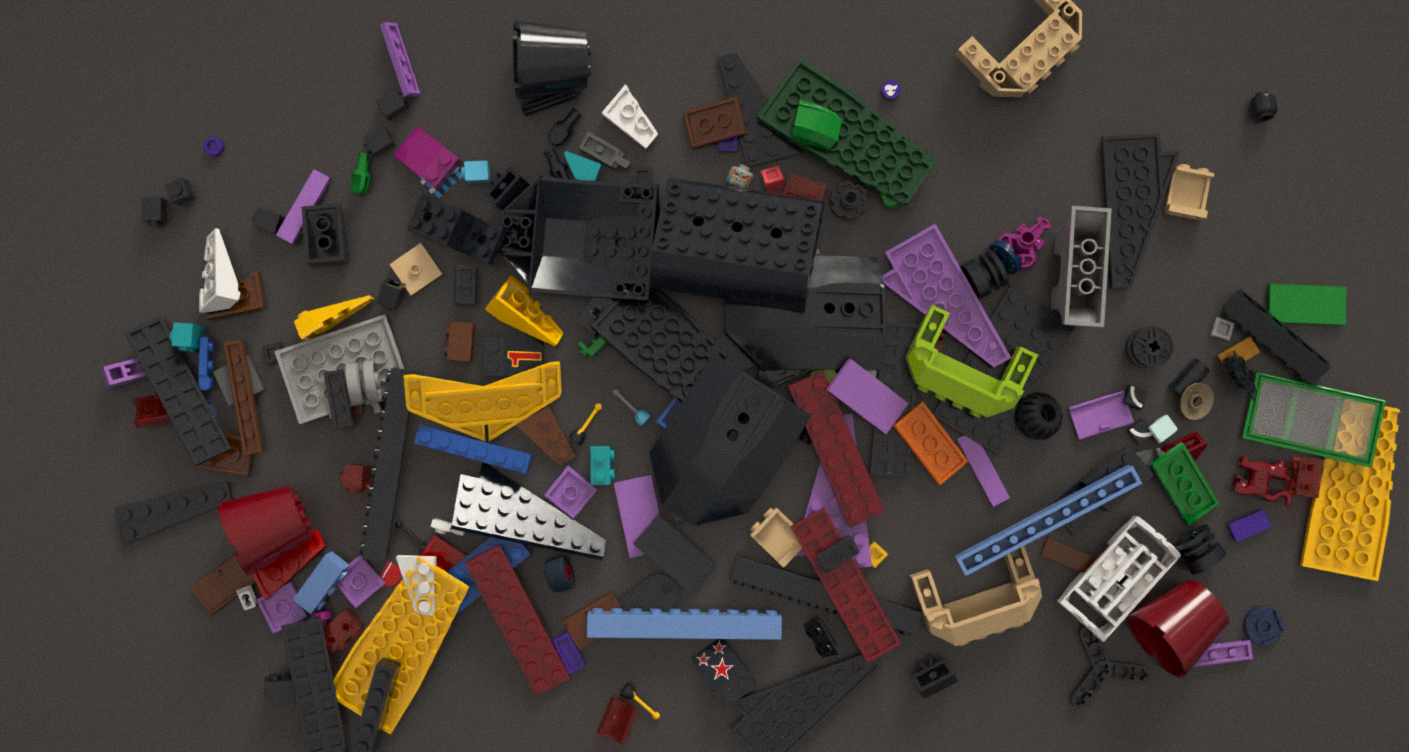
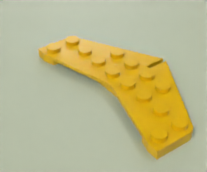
[403,361,561,441]

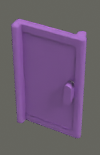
[1068,390,1134,440]

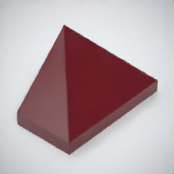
[1162,431,1207,461]

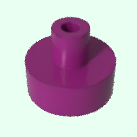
[311,610,331,627]

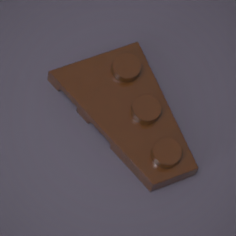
[516,406,577,466]

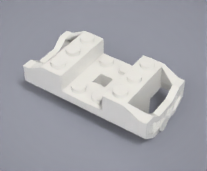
[1057,515,1181,642]

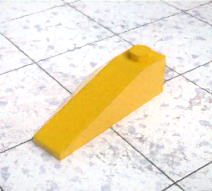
[485,275,564,346]
[294,295,375,341]

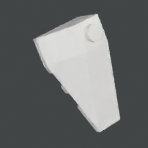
[199,228,240,313]

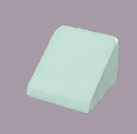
[1148,415,1178,443]

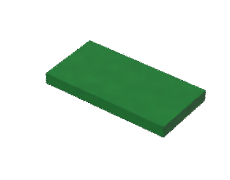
[1267,284,1347,325]
[1150,442,1220,526]

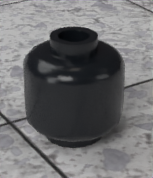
[1250,91,1278,121]

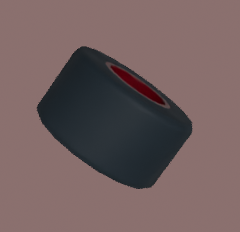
[545,555,575,593]

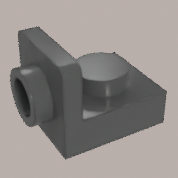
[1135,448,1164,469]

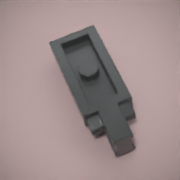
[579,132,631,170]

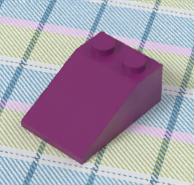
[394,126,462,191]

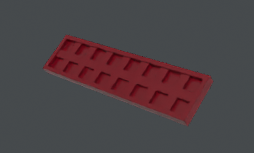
[788,371,885,528]
[790,507,901,663]
[465,544,571,697]

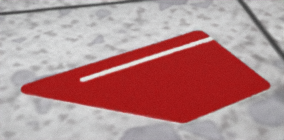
[380,561,402,589]

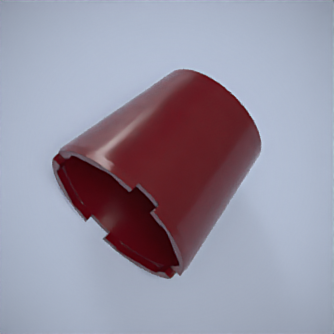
[218,485,312,576]
[1128,580,1229,678]

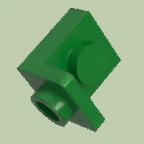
[578,336,607,357]

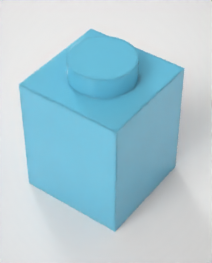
[461,161,491,184]

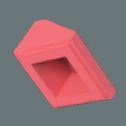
[761,165,785,192]

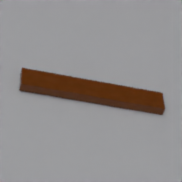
[223,339,264,456]
[1040,537,1153,601]

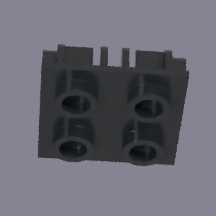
[1223,351,1257,401]
[803,617,840,658]

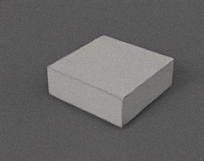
[1209,317,1235,341]

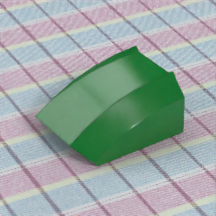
[790,100,842,149]

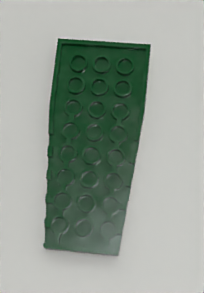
[757,59,938,206]

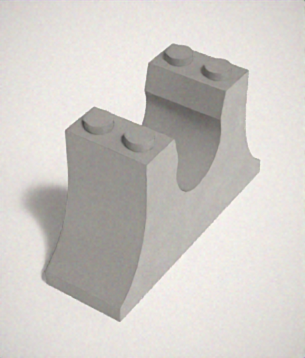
[1050,206,1112,328]

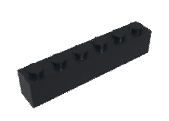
[1224,288,1330,384]
[351,657,401,752]

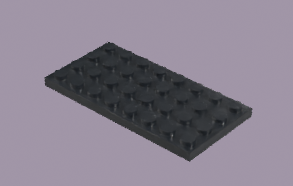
[933,285,1075,455]

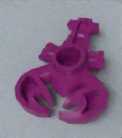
[998,216,1051,269]

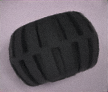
[1015,393,1063,440]

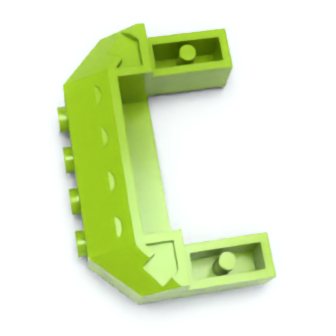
[905,305,1038,418]

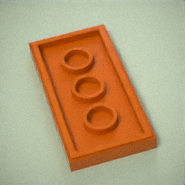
[893,401,969,486]

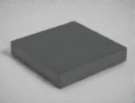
[213,355,265,406]

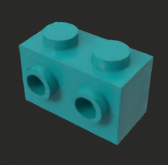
[170,322,205,352]
[590,446,615,485]

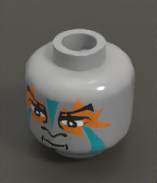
[726,164,754,189]

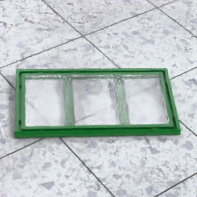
[1241,371,1386,468]

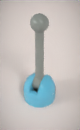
[612,388,652,427]

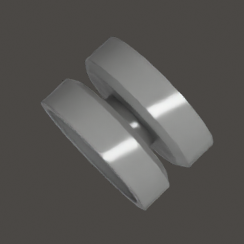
[346,360,382,406]

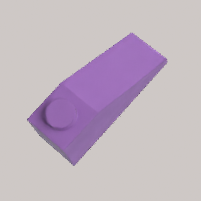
[101,358,147,389]

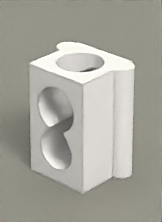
[236,585,257,610]

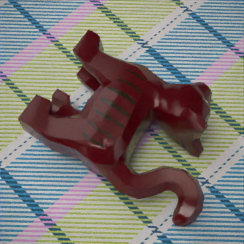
[1233,456,1293,506]

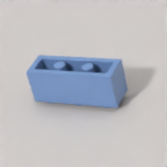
[293,551,350,614]

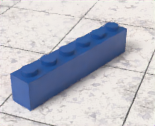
[414,425,533,474]

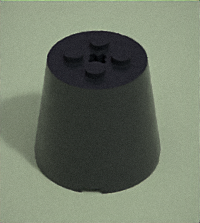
[513,21,591,99]

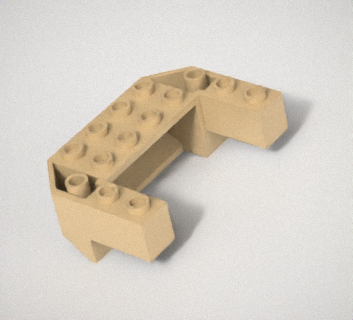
[955,0,1082,97]
[909,546,1042,646]

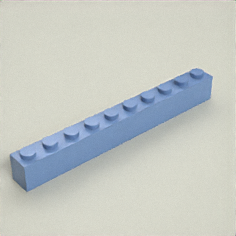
[954,465,1142,576]
[587,608,782,640]

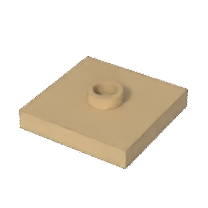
[389,243,443,296]

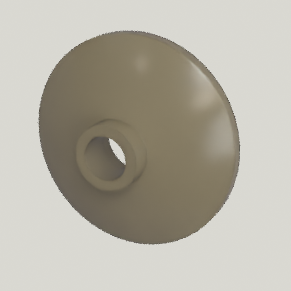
[1180,383,1214,420]

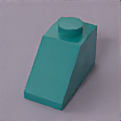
[564,151,602,181]

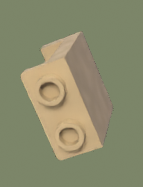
[1164,164,1215,221]
[749,507,802,568]

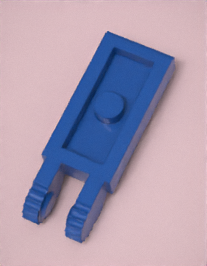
[199,337,215,391]

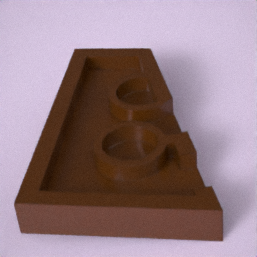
[206,271,265,321]

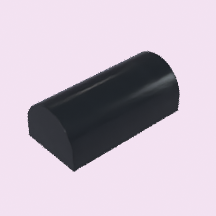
[1168,359,1210,398]

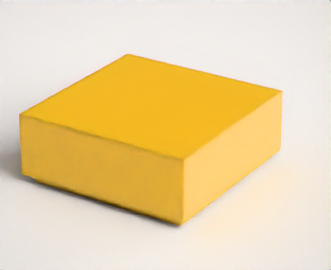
[870,541,888,568]

